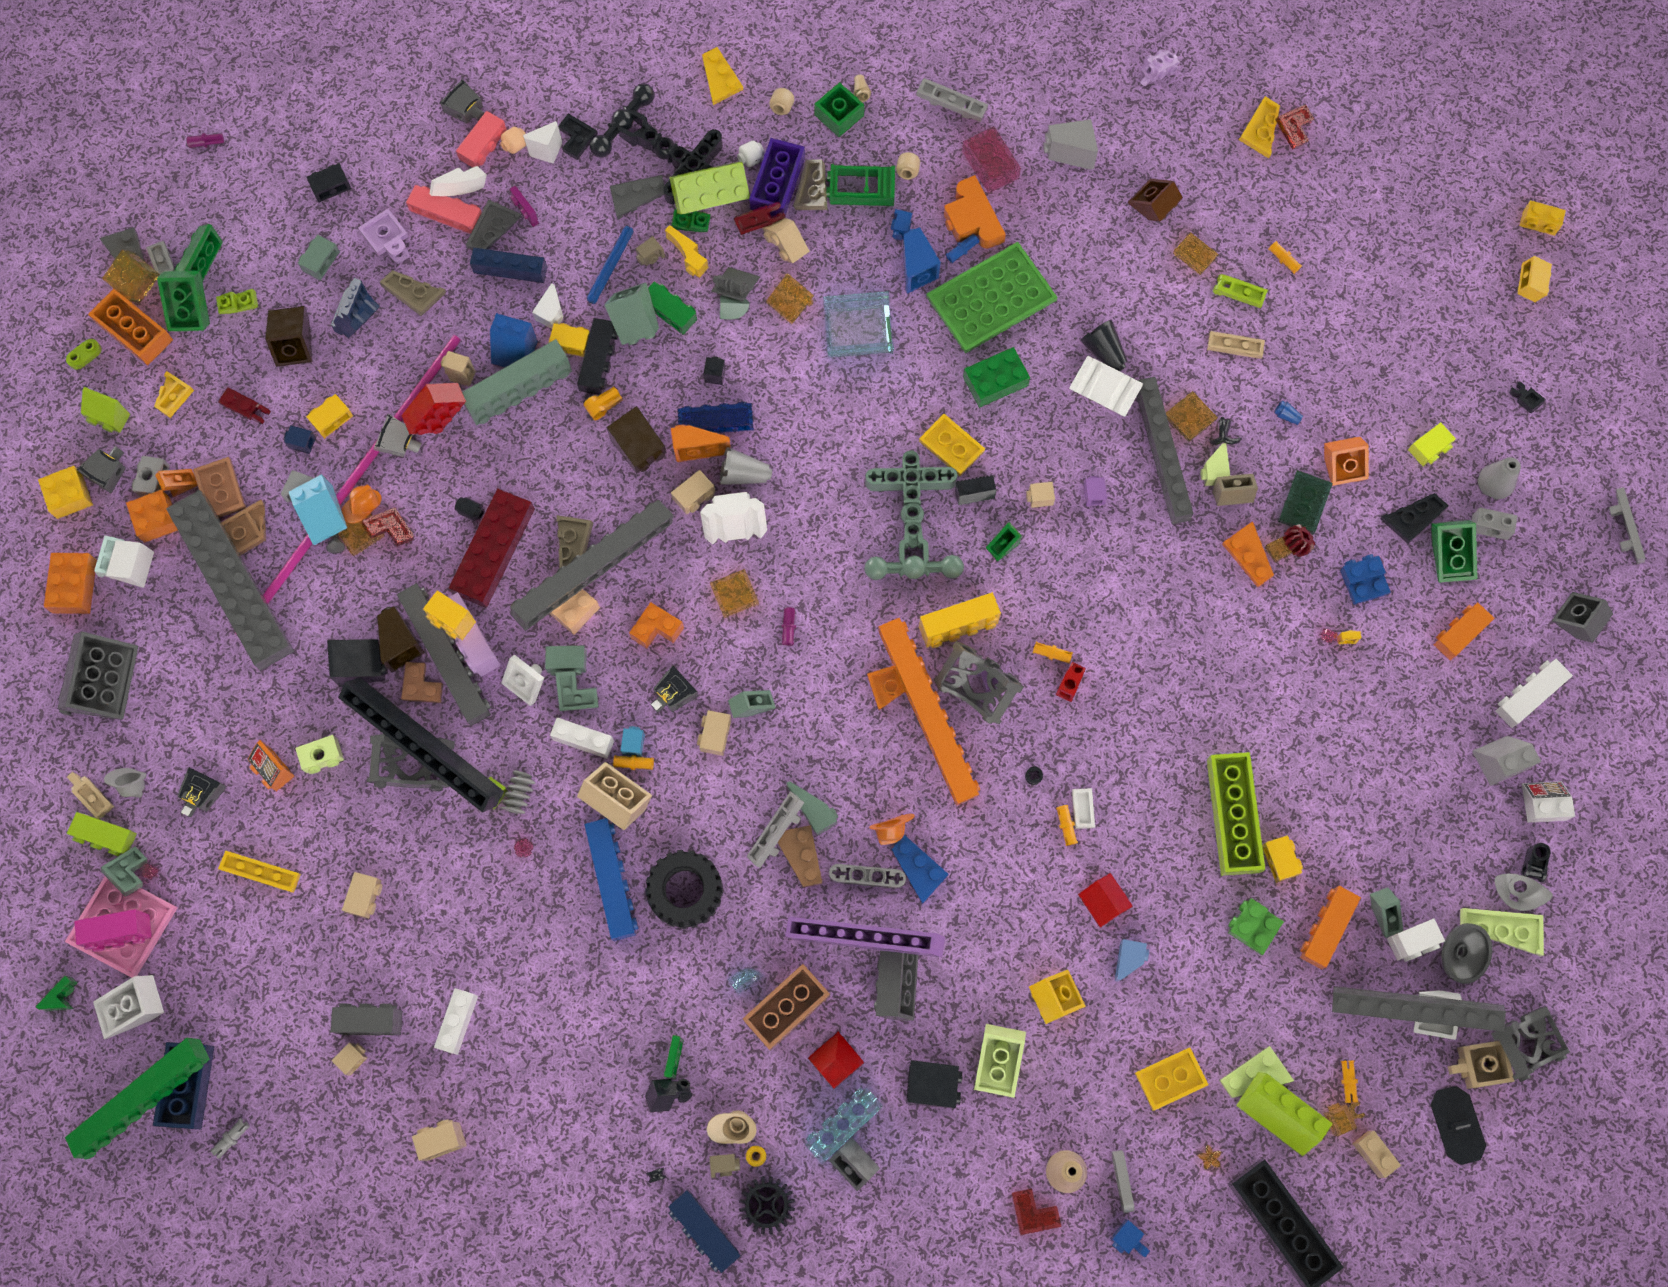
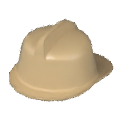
[707,1110,757,1144]

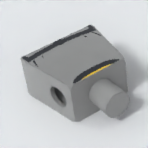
[374,414,422,457]

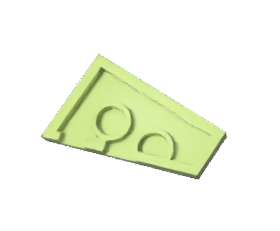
[1219,1046,1294,1098]

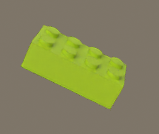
[669,162,750,214]

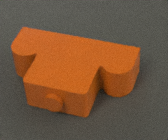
[944,175,1006,249]

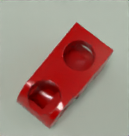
[1056,662,1086,702]

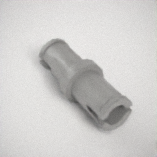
[210,1118,250,1159]

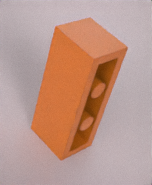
[1433,602,1495,661]

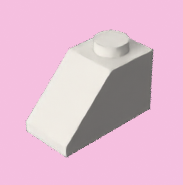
[532,283,563,329]

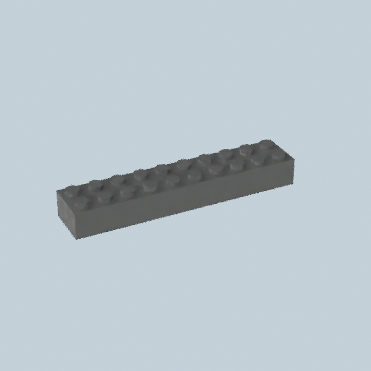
[166,490,295,671]

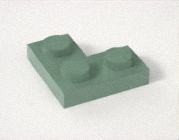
[555,670,599,711]
[101,847,148,897]

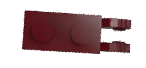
[733,202,785,235]
[218,387,271,424]

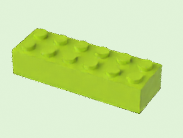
[1207,752,1265,876]

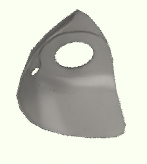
[1495,873,1553,911]

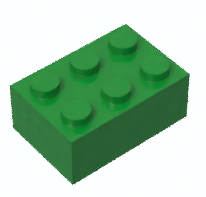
[157,271,210,332]
[963,347,1030,408]

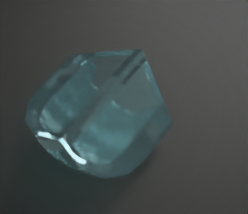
[727,968,764,995]

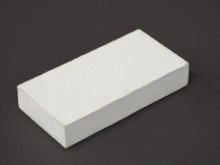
[1072,788,1095,829]

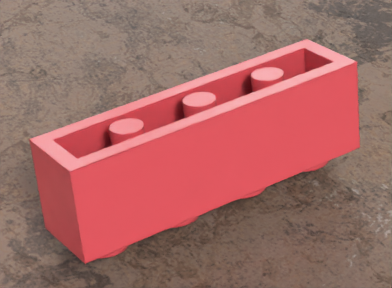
[406,185,482,234]

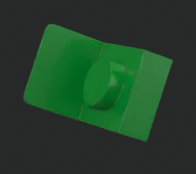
[35,976,78,1011]

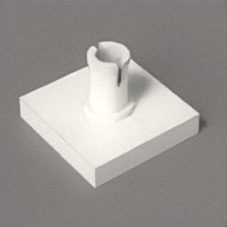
[501,655,544,706]

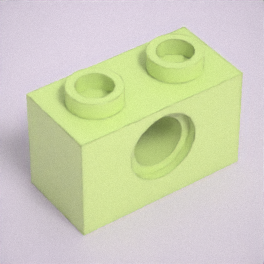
[295,735,344,774]

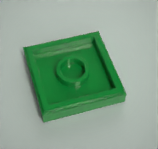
[664,1035,684,1080]

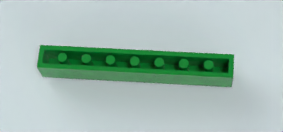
[65,1037,210,1160]

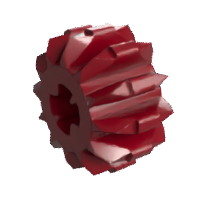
[1283,524,1315,558]

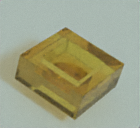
[1265,536,1292,563]

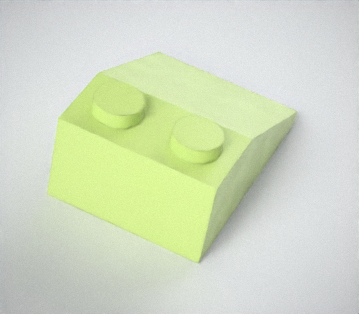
[974,1024,1026,1098]

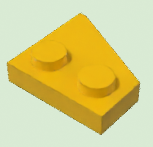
[154,371,194,418]

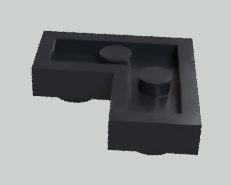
[558,113,598,160]

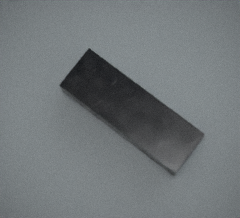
[1227,1159,1344,1287]

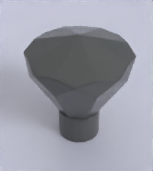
[326,533,345,554]

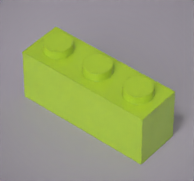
[66,812,137,856]

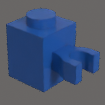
[1110,1219,1150,1257]

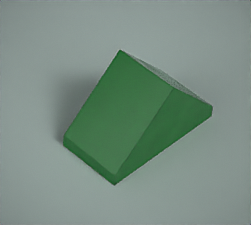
[986,522,1022,561]

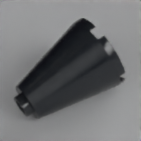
[1081,320,1128,371]

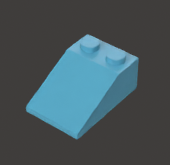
[289,474,347,545]

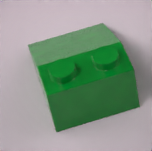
[1431,520,1477,583]

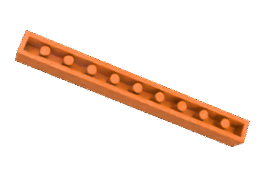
[878,617,980,806]

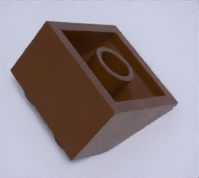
[1128,178,1183,222]

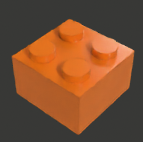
[126,490,178,543]

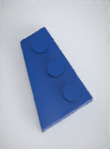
[891,835,949,904]

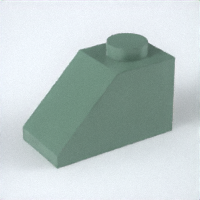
[728,690,776,718]
[1370,887,1404,938]

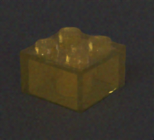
[102,249,160,303]

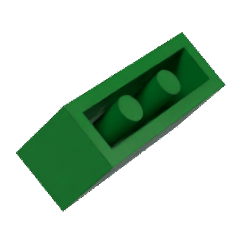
[648,281,697,335]

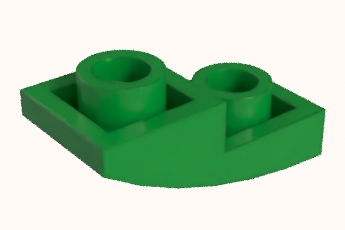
[671,209,711,232]

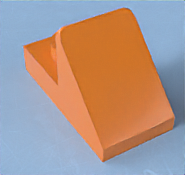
[155,469,198,497]

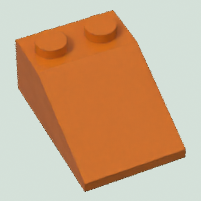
[671,425,731,462]

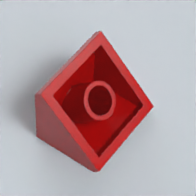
[1078,873,1133,928]

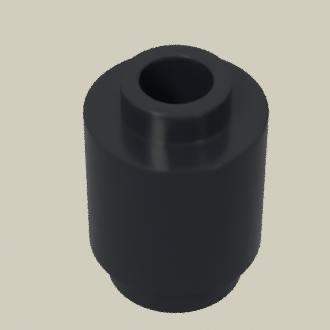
[454,497,484,521]

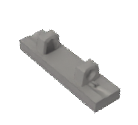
[916,78,988,122]
[1609,487,1645,564]
[747,791,805,868]

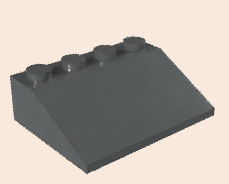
[57,631,139,720]

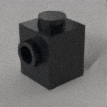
[703,356,726,385]

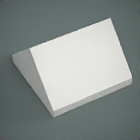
[523,121,562,163]
[105,540,154,588]

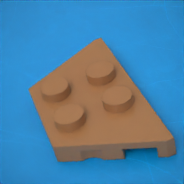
[221,499,266,556]

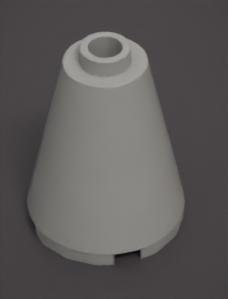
[720,447,772,485]
[1478,457,1521,500]

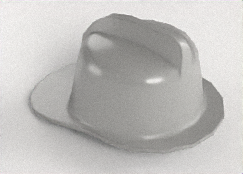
[104,768,146,798]

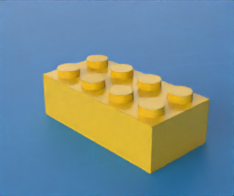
[919,592,1001,648]

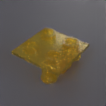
[766,273,814,324]

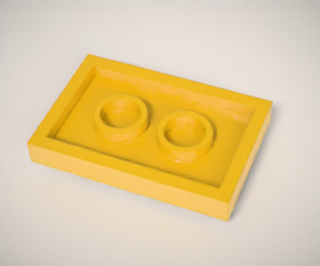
[919,414,985,476]
[1135,1047,1209,1111]

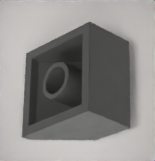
[1552,592,1613,643]

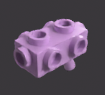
[1140,50,1179,87]

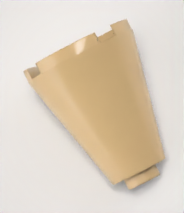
[1046,1150,1087,1193]

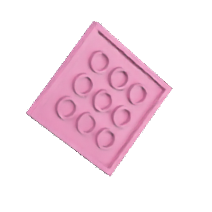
[65,876,178,978]

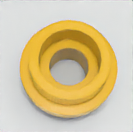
[746,1146,766,1167]

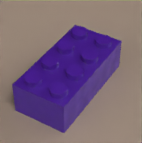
[749,138,805,216]

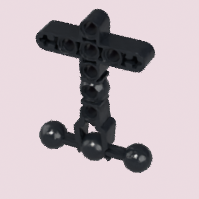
[590,83,723,204]

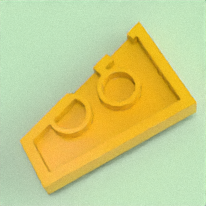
[702,47,743,105]
[1239,96,1280,158]

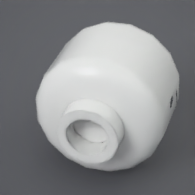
[737,141,765,167]

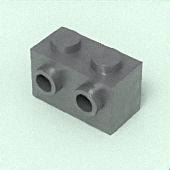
[829,1138,880,1191]

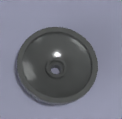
[1441,923,1492,984]

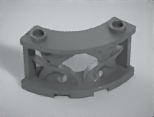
[933,641,1024,724]
[367,734,455,791]
[1491,1006,1570,1082]

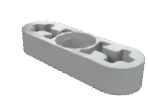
[1112,1150,1134,1213]

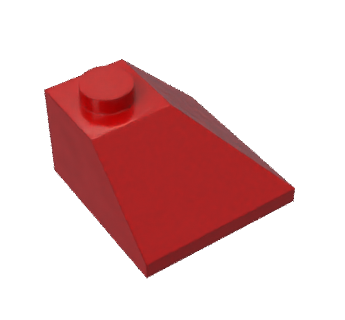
[808,1031,865,1090]

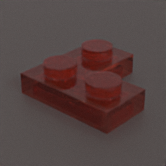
[1275,104,1314,150]
[361,507,415,547]
[1011,1188,1061,1235]

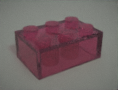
[962,126,1021,194]

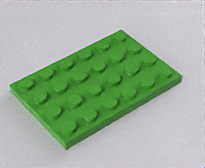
[926,242,1058,354]

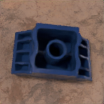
[331,277,380,339]

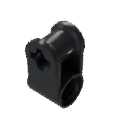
[1521,843,1551,883]

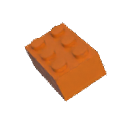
[44,553,97,614]

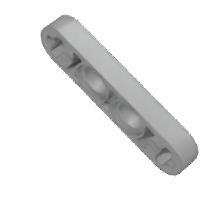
[829,864,906,889]

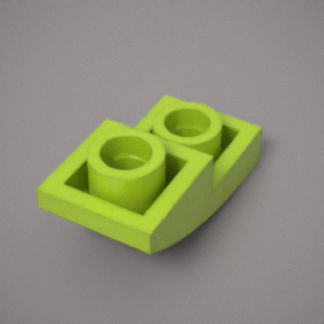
[216,289,258,314]

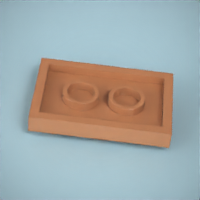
[193,457,246,518]

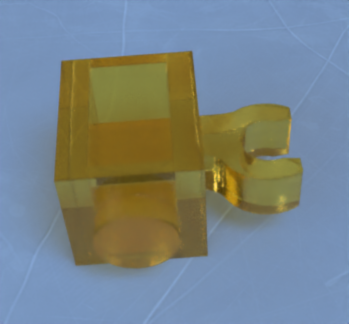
[1323,1102,1365,1136]

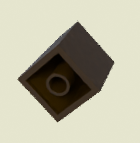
[265,306,313,367]
[606,406,667,474]
[377,606,425,673]

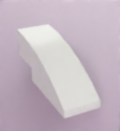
[429,166,487,196]

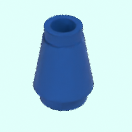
[1274,400,1303,425]

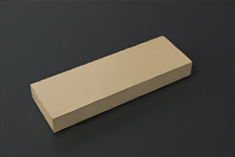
[1207,331,1265,359]

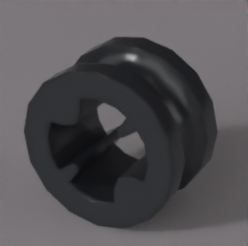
[1025,766,1043,785]
[646,1167,667,1183]

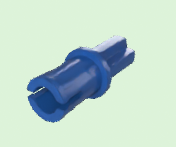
[946,234,979,264]

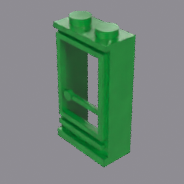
[826,164,895,206]

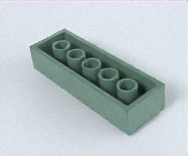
[462,339,572,426]

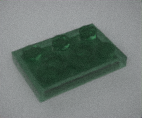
[1278,470,1333,535]

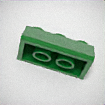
[175,224,223,282]

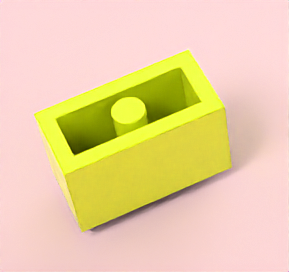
[1408,422,1456,466]

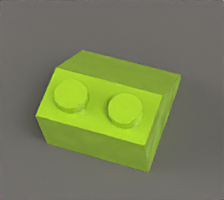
[81,387,130,433]

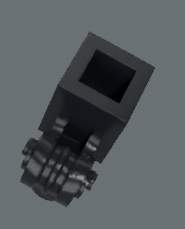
[645,1079,692,1112]

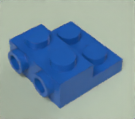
[1340,554,1391,605]

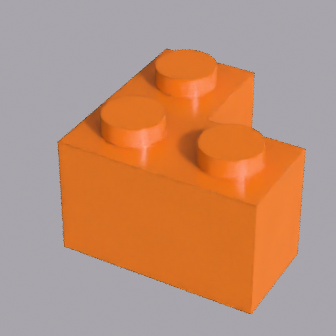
[629,602,684,649]

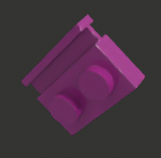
[509,186,539,227]

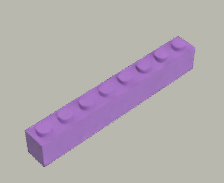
[785,917,945,958]

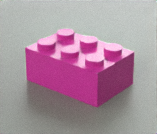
[74,909,152,952]

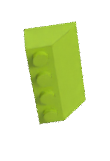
[1236,1072,1333,1156]

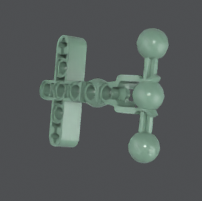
[864,450,964,580]

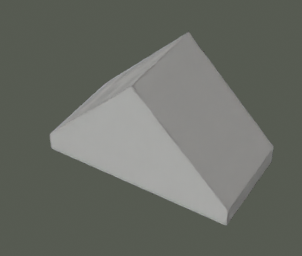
[281,470,314,503]

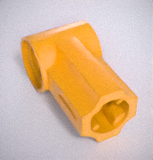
[583,387,623,421]

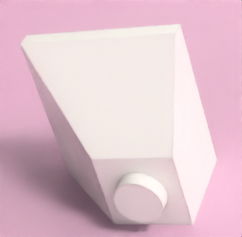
[1413,990,1462,1040]

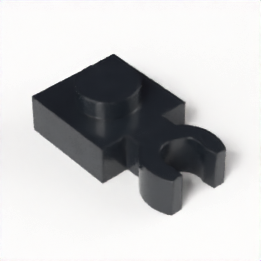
[1509,382,1546,413]

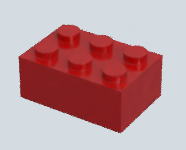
[401,383,466,435]

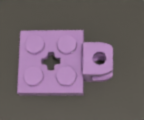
[358,209,409,264]

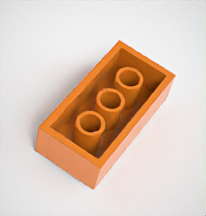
[88,288,173,366]

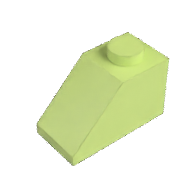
[1200,443,1230,486]

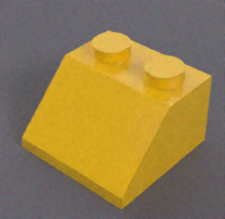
[1029,970,1086,1024]

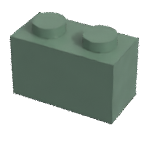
[298,234,340,281]
[545,645,587,676]

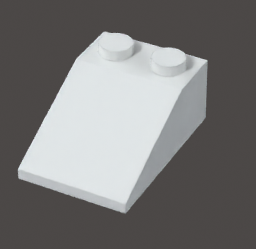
[93,975,164,1039]

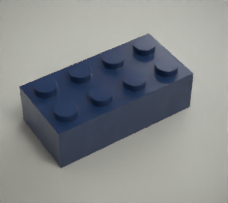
[153,1042,215,1130]

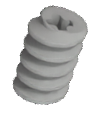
[500,770,536,814]

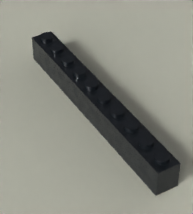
[338,677,504,813]

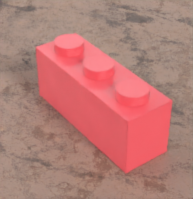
[456,111,507,168]

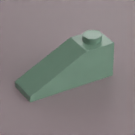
[786,781,838,836]

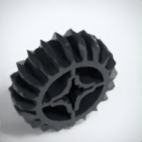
[739,1176,795,1235]

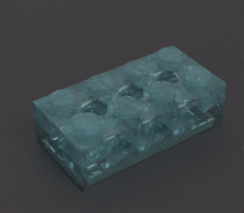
[805,1087,883,1164]

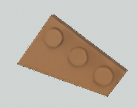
[778,825,823,888]

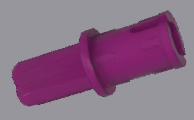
[186,133,224,148]
[781,607,796,646]

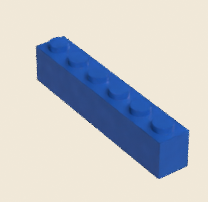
[584,818,639,941]

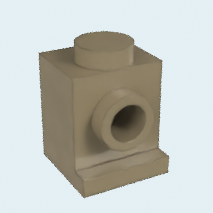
[635,236,665,266]
[709,1154,740,1178]

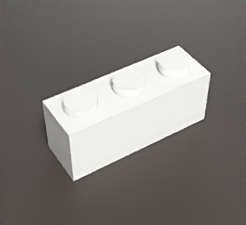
[550,718,614,759]
[434,988,478,1055]

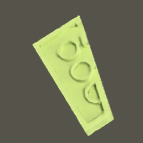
[1460,908,1544,956]

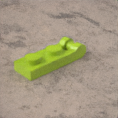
[1213,274,1268,308]

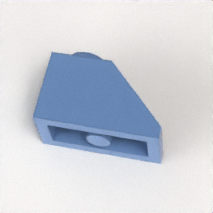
[1115,939,1149,982]

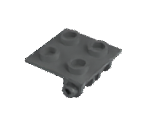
[711,267,760,301]

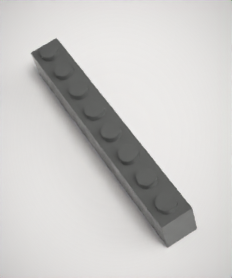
[1136,377,1194,524]
[396,583,491,726]
[1332,986,1506,1032]

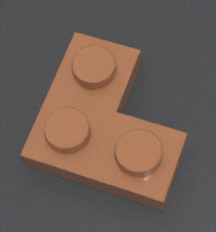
[401,662,443,703]

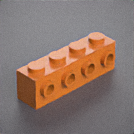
[1300,885,1361,970]

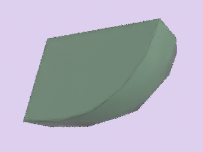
[720,295,750,320]

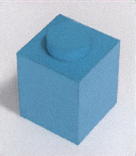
[621,726,645,757]

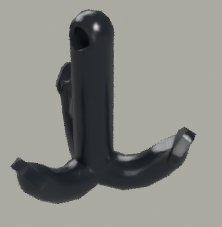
[1209,417,1242,445]

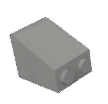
[1043,119,1098,170]
[1472,736,1541,786]

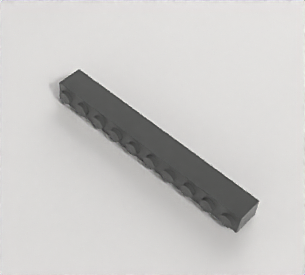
[510,500,674,631]

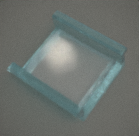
[823,291,894,359]

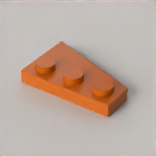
[1222,521,1274,587]
[867,657,927,711]

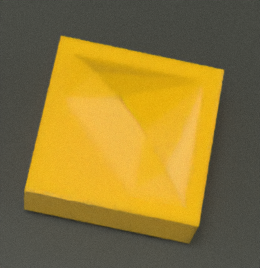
[1337,630,1362,644]

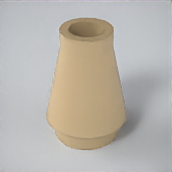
[854,75,871,102]

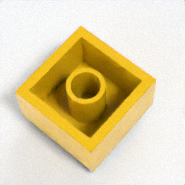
[38,465,93,519]
[423,590,476,641]

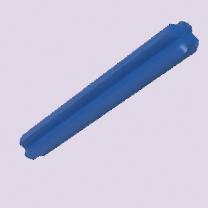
[587,226,634,304]

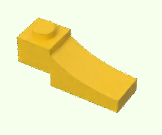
[665,225,709,278]

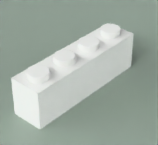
[1495,659,1573,728]

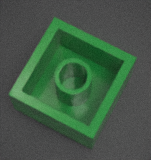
[814,82,864,137]

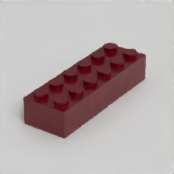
[448,488,535,608]

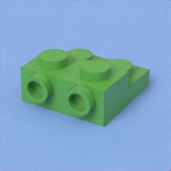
[1228,898,1284,955]

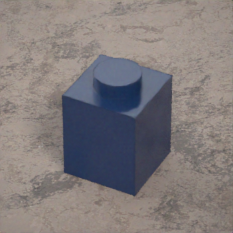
[284,425,316,454]

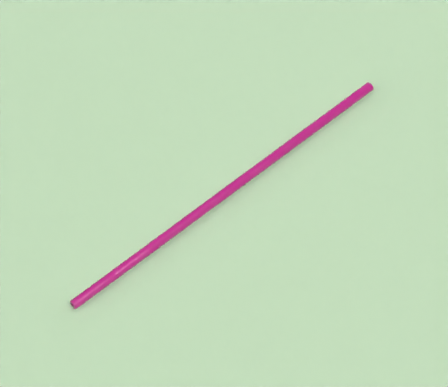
[235,335,461,635]

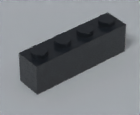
[577,318,618,395]

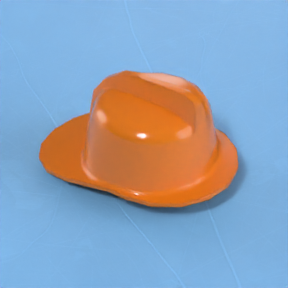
[341,484,382,523]
[869,813,915,845]

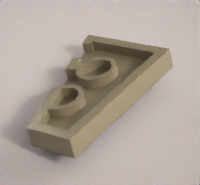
[793,159,827,210]
[380,270,446,316]
[556,515,593,568]

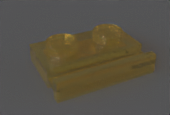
[1173,232,1219,275]

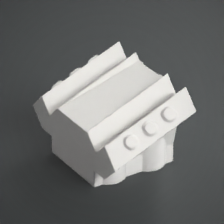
[1069,356,1143,417]
[700,492,767,544]

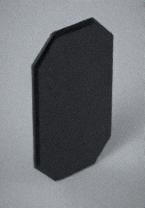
[1430,1086,1486,1165]

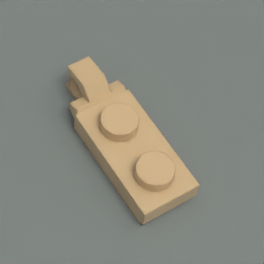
[67,772,114,820]

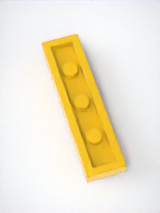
[218,850,301,893]

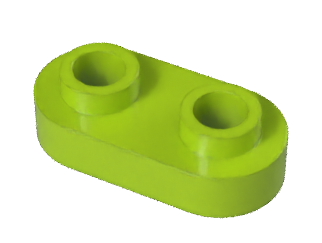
[66,339,102,370]

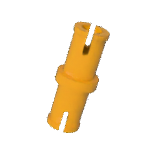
[1268,241,1302,274]
[1033,641,1073,664]
[613,755,654,770]
[1056,805,1078,846]
[1341,1060,1359,1103]

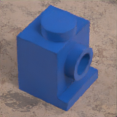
[891,209,913,240]

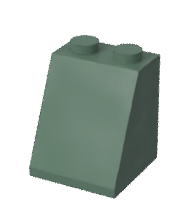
[605,282,659,345]

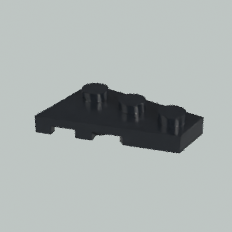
[1380,493,1449,544]

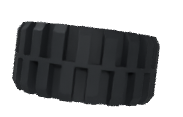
[645,850,723,929]

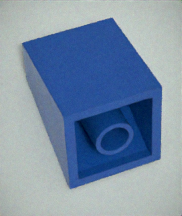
[903,227,941,294]
[490,313,538,368]

